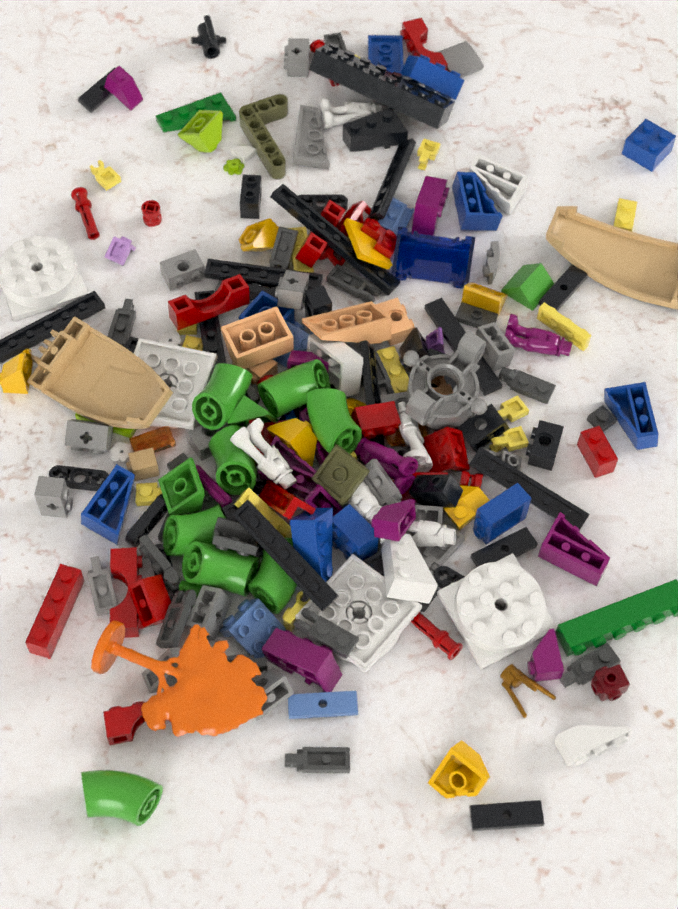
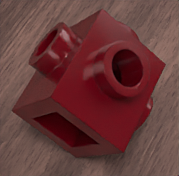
[591,664,630,702]

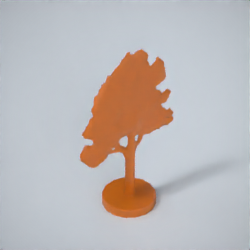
[91,620,267,737]

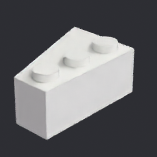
[469,154,528,216]
[307,334,364,397]
[381,533,438,604]

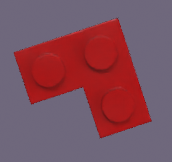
[360,217,399,259]

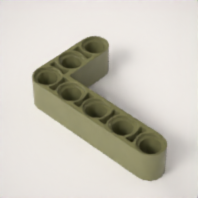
[239,94,288,179]

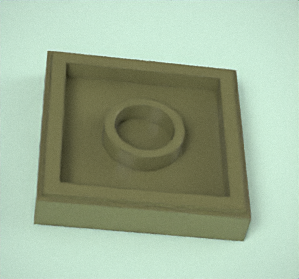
[312,444,370,506]

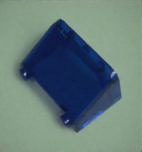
[392,227,475,289]

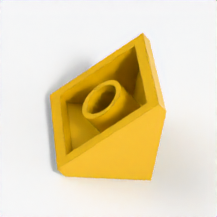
[461,282,508,316]

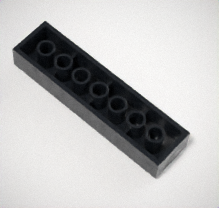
[309,43,455,129]

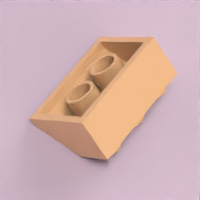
[221,306,294,369]

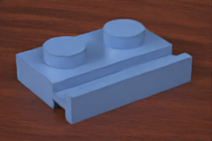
[378,198,415,240]

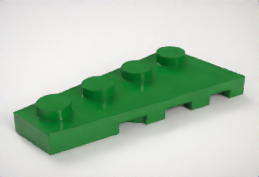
[155,92,236,133]

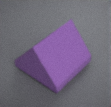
[426,327,445,353]

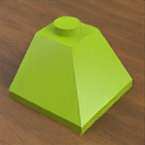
[177,110,223,153]

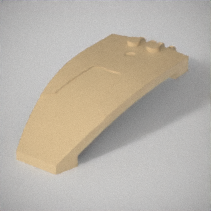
[546,206,678,310]
[27,316,173,429]

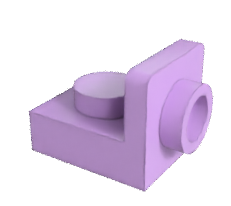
[104,236,136,266]

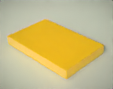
[344,218,392,270]

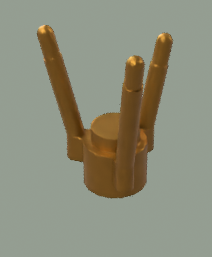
[500,664,556,718]

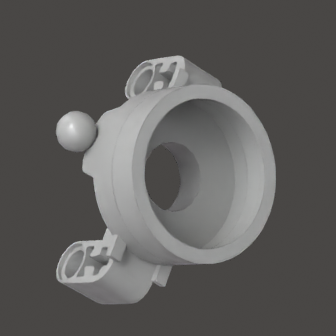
[403,330,487,429]

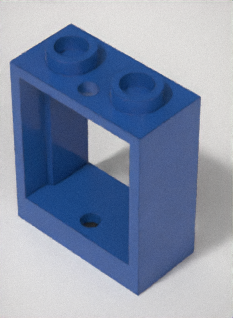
[473,483,531,545]

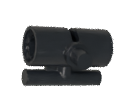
[191,15,226,59]

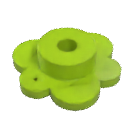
[223,158,244,175]

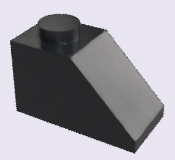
[399,327,431,372]

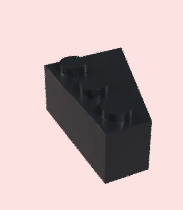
[342,108,408,152]

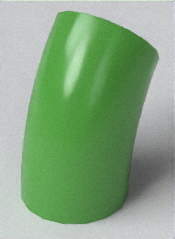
[257,359,330,418]
[192,363,253,430]
[306,388,362,454]
[208,425,257,495]
[163,504,227,556]
[248,538,298,614]
[182,541,259,597]
[81,770,163,826]

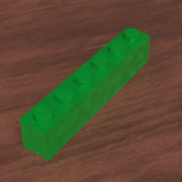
[555,579,678,656]

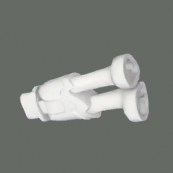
[320,98,383,129]
[398,402,433,472]
[230,418,297,489]
[347,481,382,524]
[380,520,456,547]

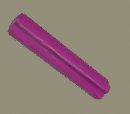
[195,465,232,507]

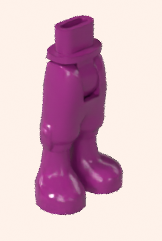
[505,313,573,356]
[354,438,418,494]

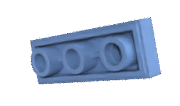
[288,691,358,719]

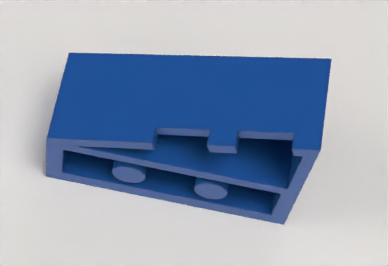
[400,55,465,100]
[452,172,503,231]
[604,382,659,450]
[81,464,135,545]
[290,508,333,582]

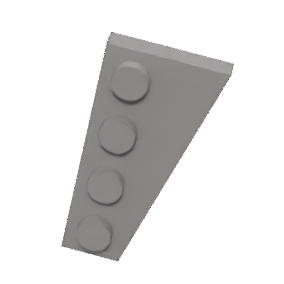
[293,105,330,169]

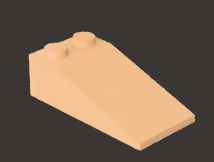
[302,301,392,344]

